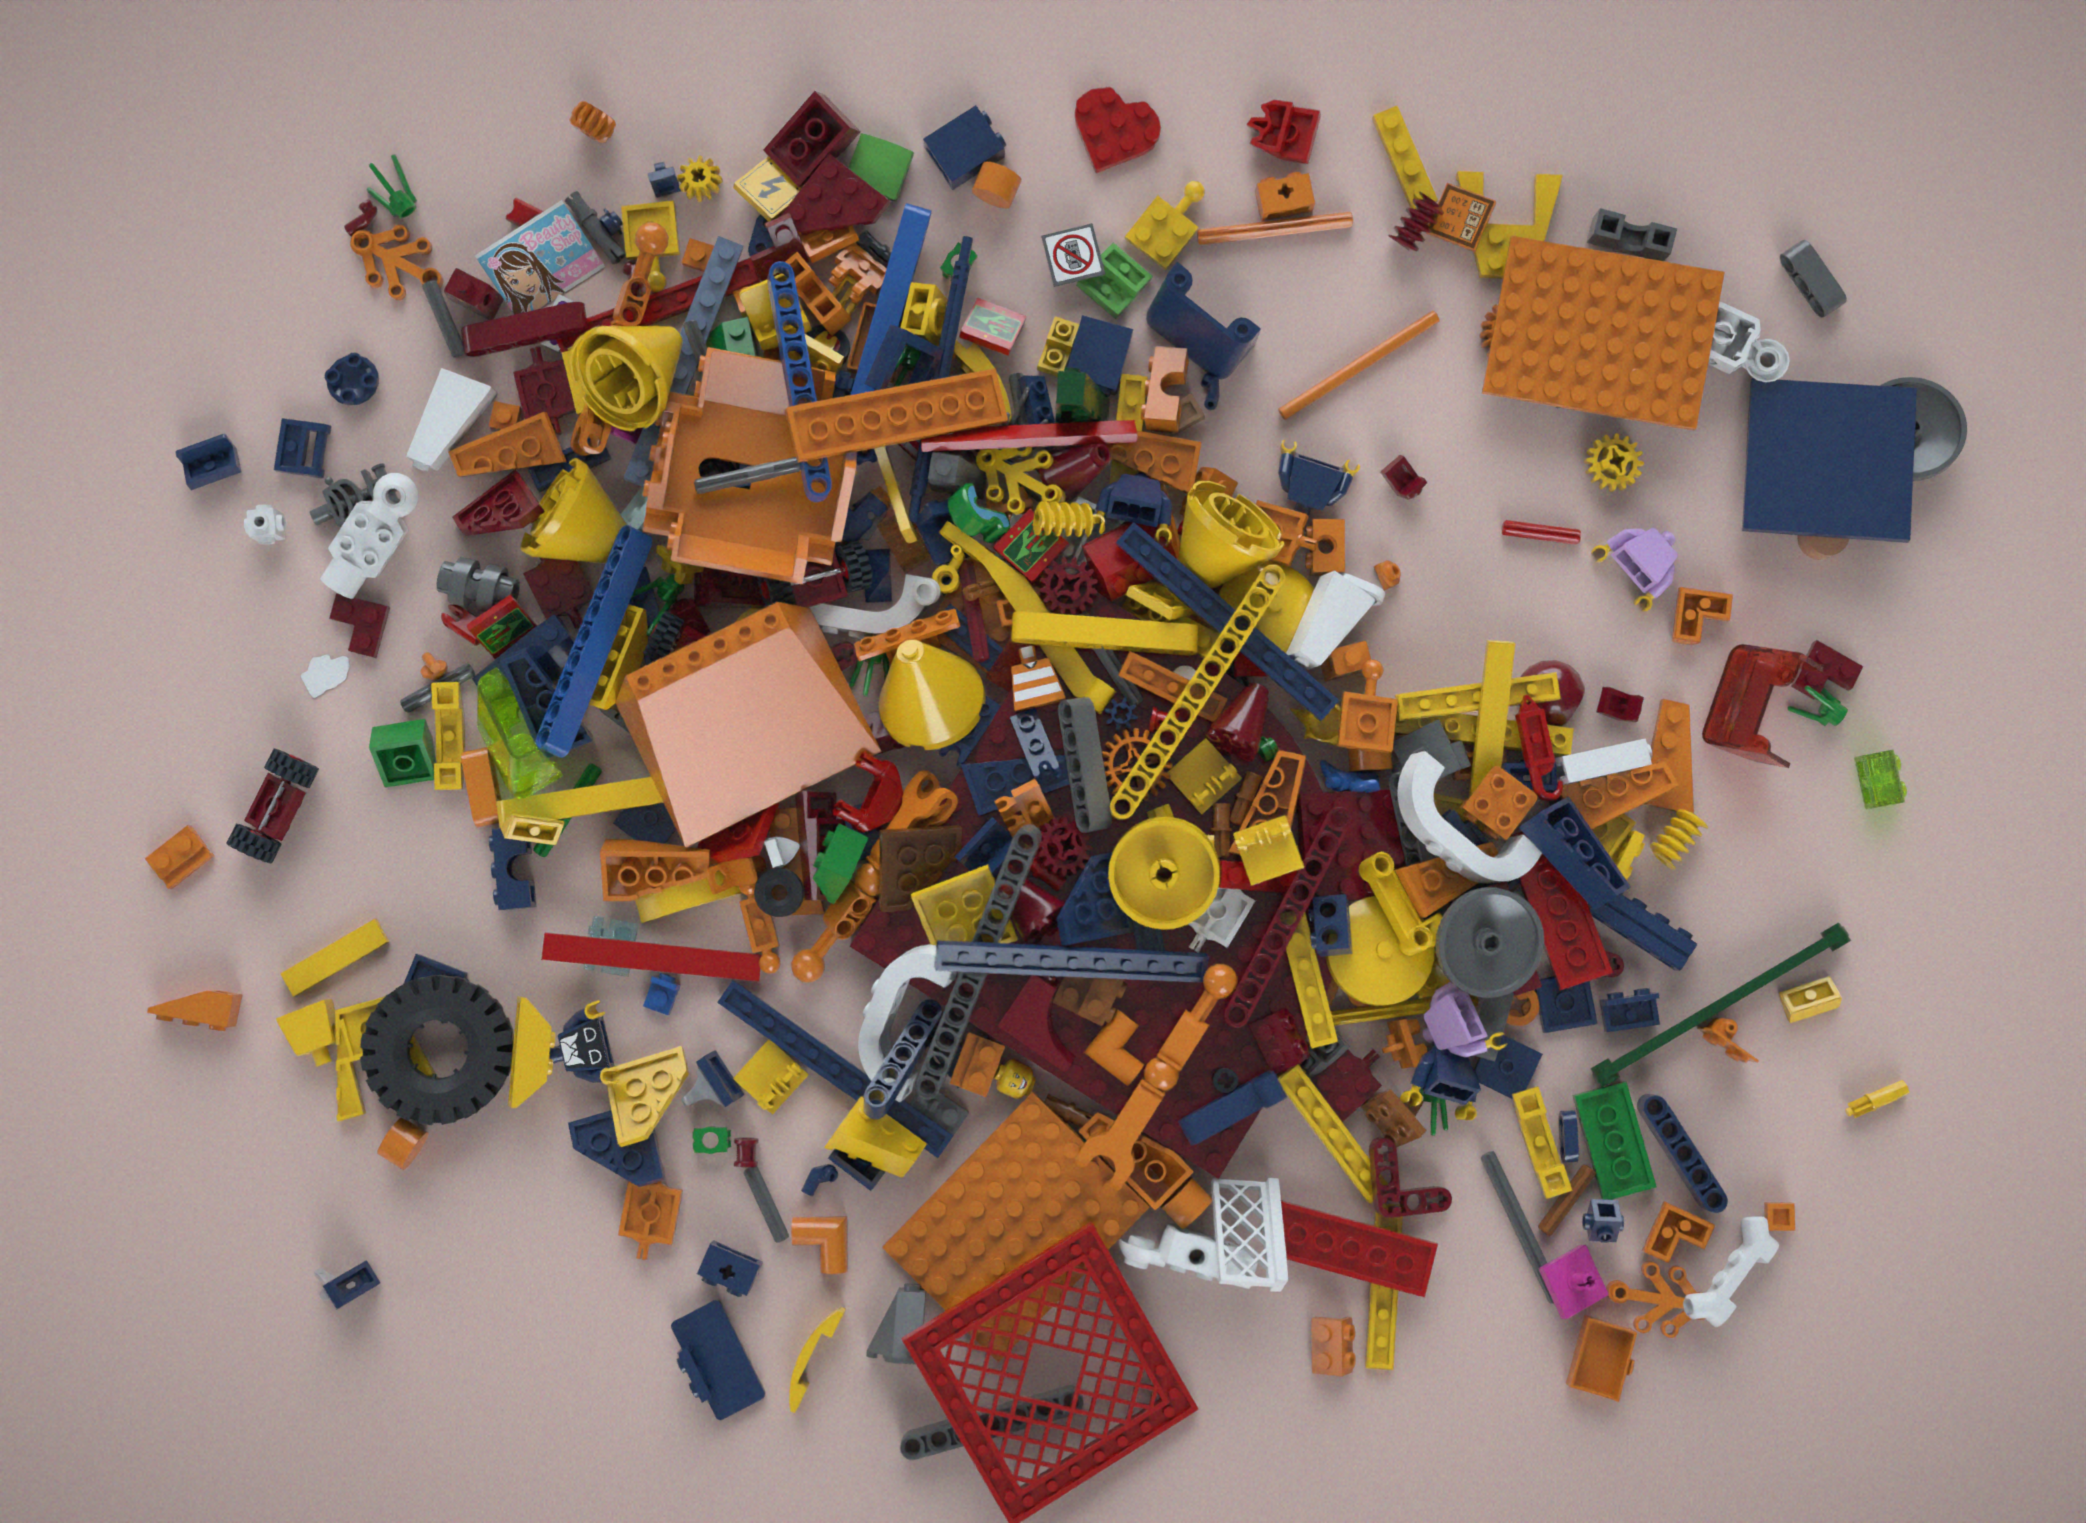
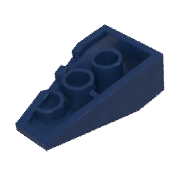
[472,615,575,701]

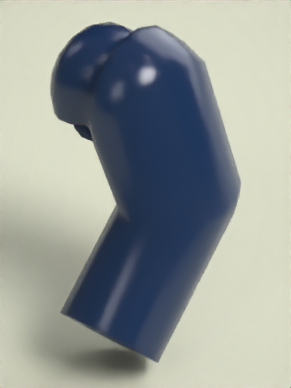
[1201,373,1220,410]
[801,1164,838,1196]

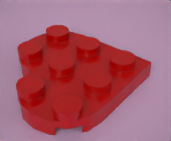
[1075,87,1161,173]

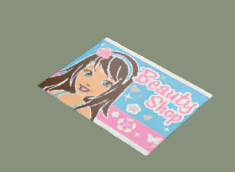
[475,200,606,315]

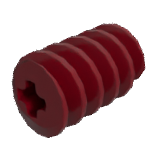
[1388,191,1444,251]

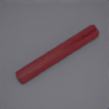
[958,559,990,662]

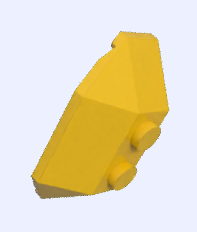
[589,604,649,710]
[508,996,555,1108]

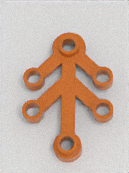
[350,225,443,300]
[1606,1261,1705,1338]

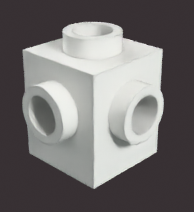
[244,505,287,544]

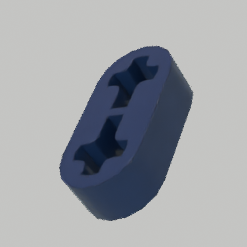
[1559,1110,1579,1163]

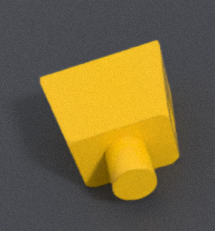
[276,999,336,1067]

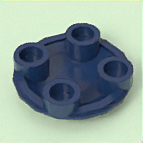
[324,353,379,406]

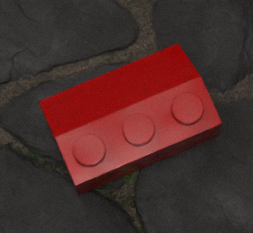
[1082,522,1177,601]

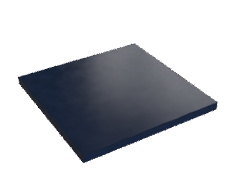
[1742,378,1917,543]

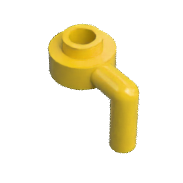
[932,545,965,594]

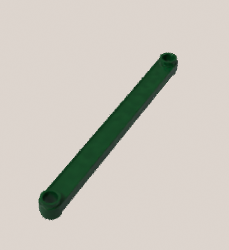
[1591,922,1851,1087]

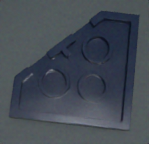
[1057,852,1134,946]
[568,1110,666,1187]

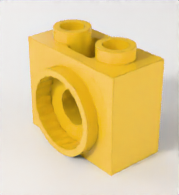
[901,282,948,346]

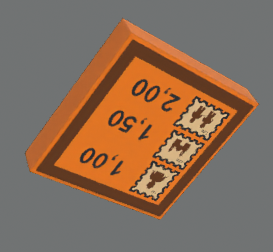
[1426,183,1497,252]

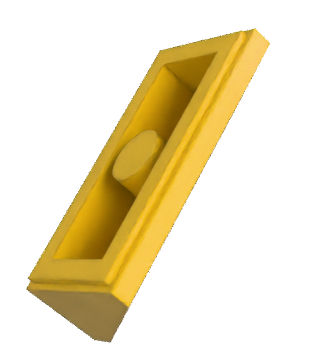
[501,813,565,845]
[1779,976,1842,1023]

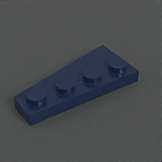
[961,755,1070,816]

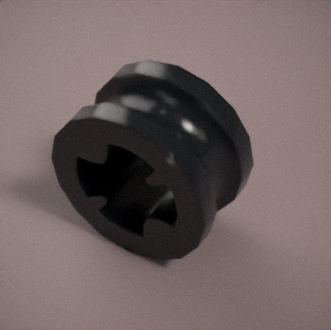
[1213,1068,1238,1093]

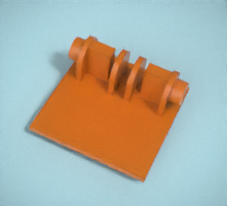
[1697,1018,1759,1063]

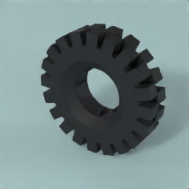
[360,975,514,1125]

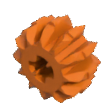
[569,101,616,143]

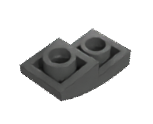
[1299,1030,1350,1079]

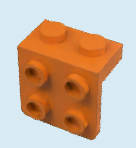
[1459,766,1538,841]

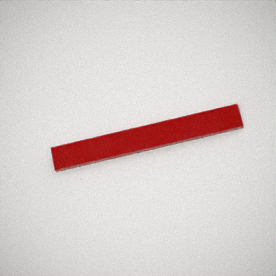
[556,258,760,354]
[921,420,1137,452]
[541,932,762,982]

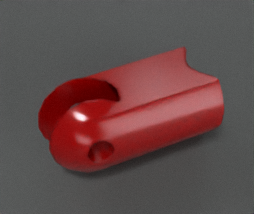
[506,198,544,227]
[441,604,480,646]

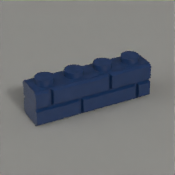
[1588,891,1697,971]

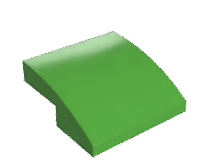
[848,133,914,202]
[1076,243,1153,319]

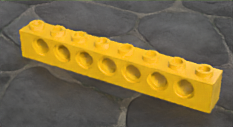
[1394,712,1574,757]

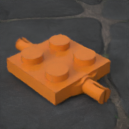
[1255,500,1318,567]
[618,1167,683,1260]

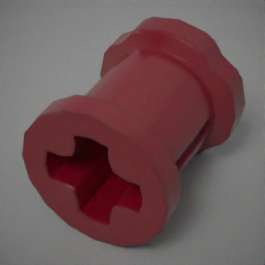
[734,1137,759,1167]

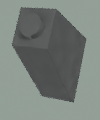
[928,450,987,500]
[866,1283,926,1364]

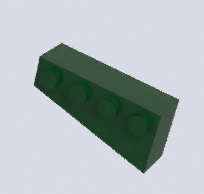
[1055,367,1110,423]

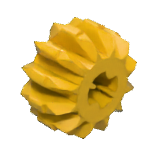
[677,155,723,203]

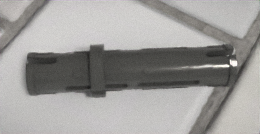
[565,191,626,264]

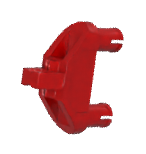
[833,751,904,833]

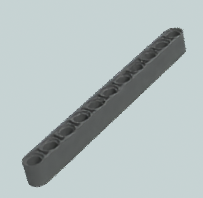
[915,824,1042,1100]

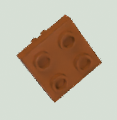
[1360,1089,1427,1148]

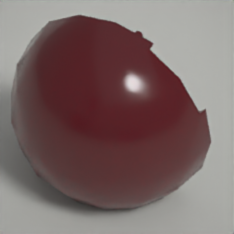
[1519,660,1585,727]

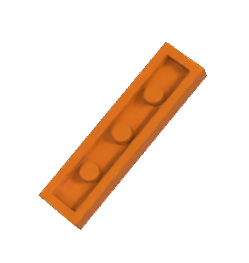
[1118,651,1227,722]

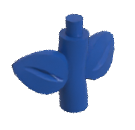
[1320,760,1380,793]

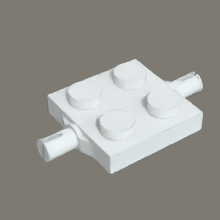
[1188,888,1255,953]

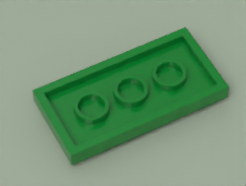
[1572,1081,1657,1200]

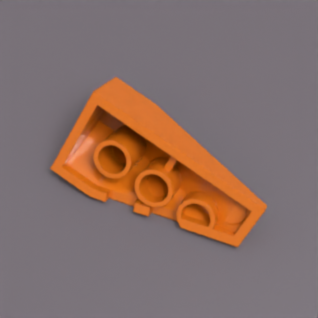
[600,839,710,901]
[1078,1112,1194,1210]

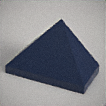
[865,549,892,603]

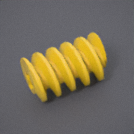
[1033,501,1094,537]
[1650,809,1708,870]

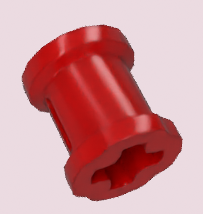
[1149,707,1180,736]

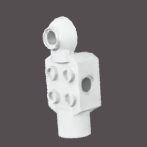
[1708,301,1790,382]
[320,473,418,599]
[1119,1224,1259,1289]

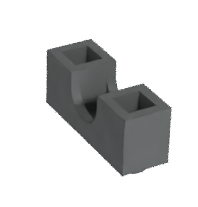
[1586,208,1678,261]

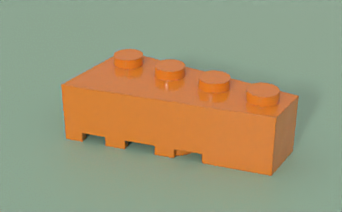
[1229,750,1307,855]

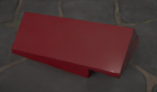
[795,791,846,900]

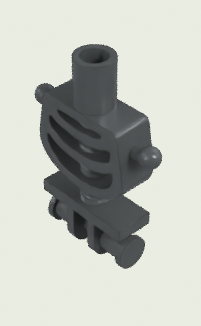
[310,463,400,527]

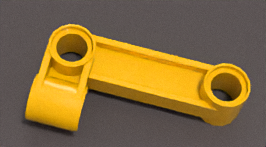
[1359,852,1442,956]

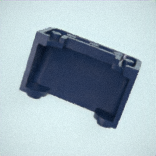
[1146,262,1261,380]

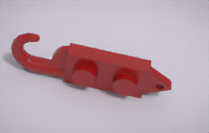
[1515,694,1563,802]

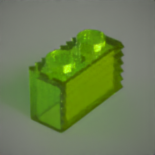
[1854,749,1907,809]

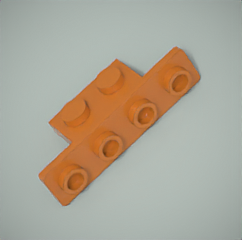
[854,609,960,664]

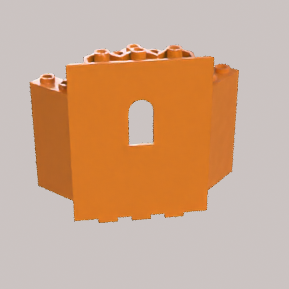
[643,347,857,584]

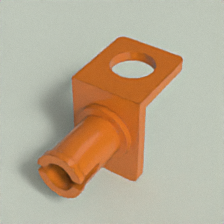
[705,855,766,895]

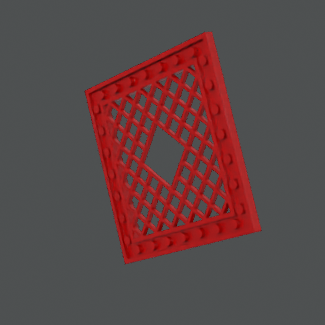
[901,1222,1199,1523]

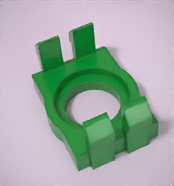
[940,242,978,282]
[692,1126,731,1154]

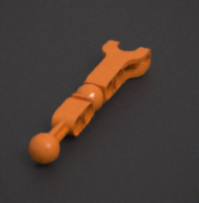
[570,222,669,456]
[791,770,958,983]
[1075,964,1238,1191]

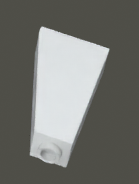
[406,368,497,472]
[1286,571,1375,670]
[1554,738,1652,785]

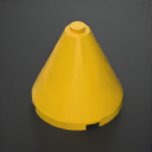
[570,326,683,431]
[520,458,627,564]
[1178,481,1284,589]
[878,640,986,750]

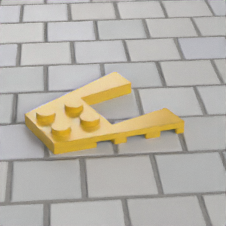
[1456,171,1563,279]
[335,996,438,1122]

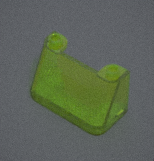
[476,667,564,799]

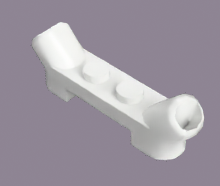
[1683,1216,1779,1327]

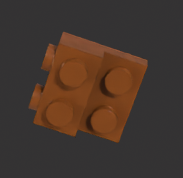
[1052,976,1128,1026]

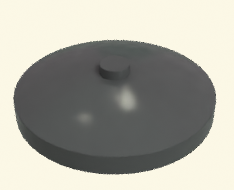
[1880,377,1967,481]
[1436,887,1544,998]

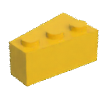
[824,1096,927,1178]

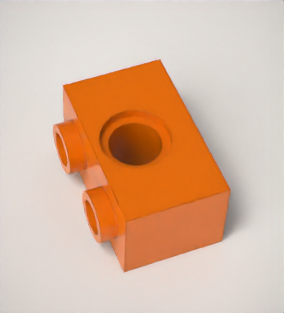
[1305,519,1345,576]

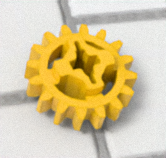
[1584,433,1644,492]

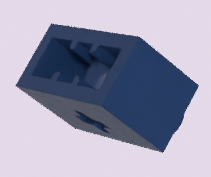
[697,1240,763,1297]

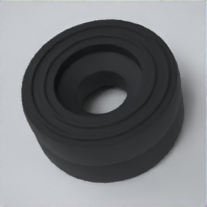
[754,868,804,917]

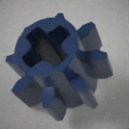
[1104,697,1138,732]

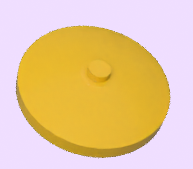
[1218,561,1314,653]
[1326,896,1434,1006]

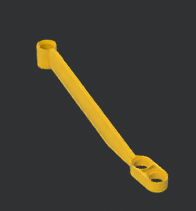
[939,521,1116,714]

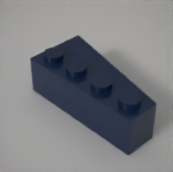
[500,647,593,760]
[1519,796,1631,910]

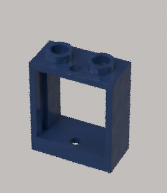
[865,324,944,391]

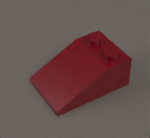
[763,91,861,187]

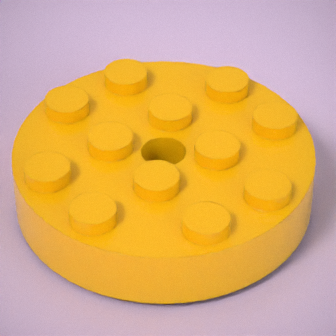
[1109,817,1220,929]

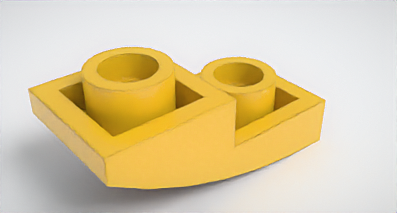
[1037,316,1080,377]

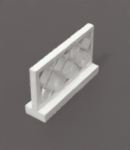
[1211,1178,1288,1292]

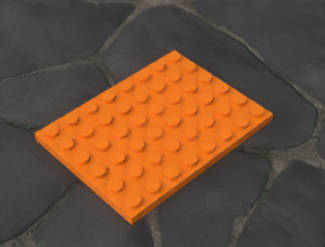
[1481,236,1725,431]
[882,1091,1150,1363]

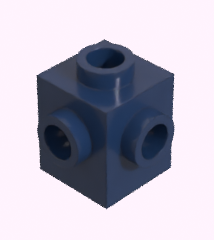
[1582,1199,1624,1243]

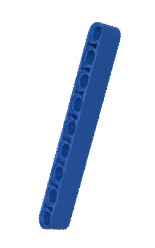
[851,203,932,395]
[767,261,832,502]
[535,525,652,758]

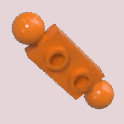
[739,883,781,974]

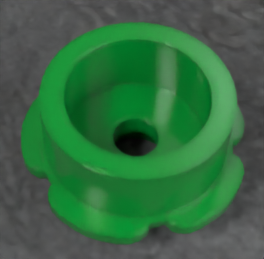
[1258,736,1279,762]

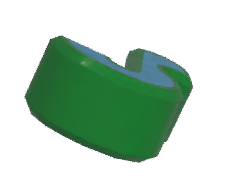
[948,483,1011,543]

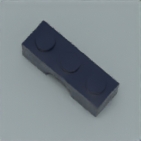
[489,829,537,910]

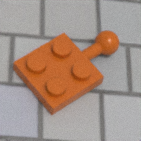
[1337,659,1398,754]

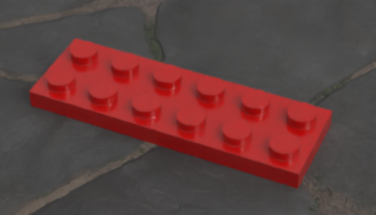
[1504,831,1613,991]
[1281,1200,1438,1298]

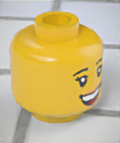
[994,1059,1036,1099]

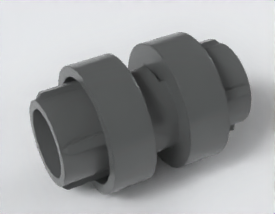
[436,557,520,612]

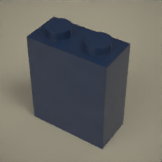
[923,105,1007,190]
[1067,315,1133,397]

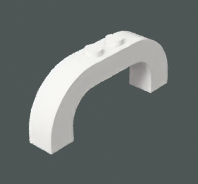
[809,574,928,639]
[1398,751,1542,884]
[858,945,958,1102]

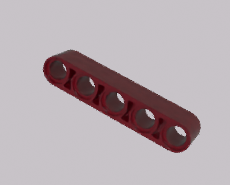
[461,302,589,357]

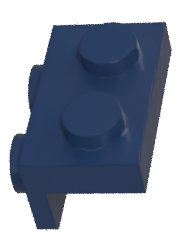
[176,434,241,490]
[955,817,1014,878]
[1599,988,1660,1032]

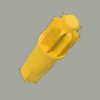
[1845,1080,1910,1118]

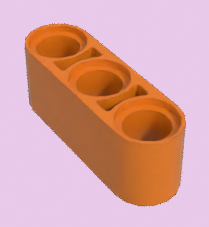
[461,746,502,828]

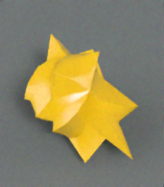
[1289,703,1341,745]

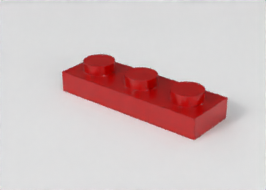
[1218,861,1297,893]

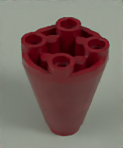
[1036,443,1111,502]
[1206,682,1269,762]
[1001,879,1064,945]

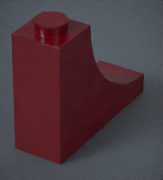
[998,975,1076,1073]

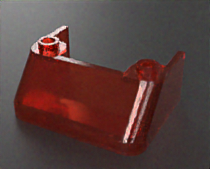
[1702,644,1824,768]

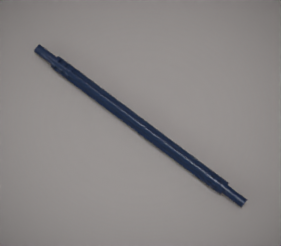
[908,236,973,524]

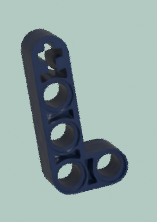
[1177,1070,1287,1146]

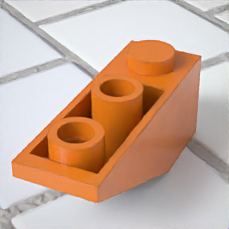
[147,990,243,1031]

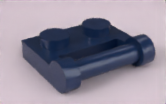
[274,418,332,479]

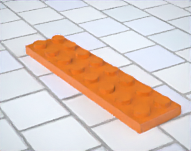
[785,368,1008,463]

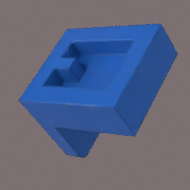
[643,973,681,1015]

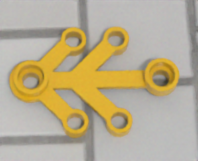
[976,447,1065,515]

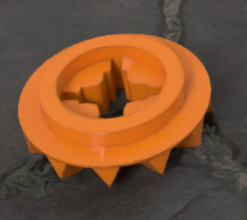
[1506,990,1539,1026]

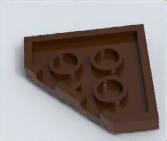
[879,825,962,912]

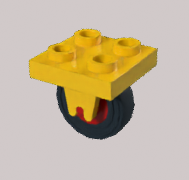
[788,325,850,391]

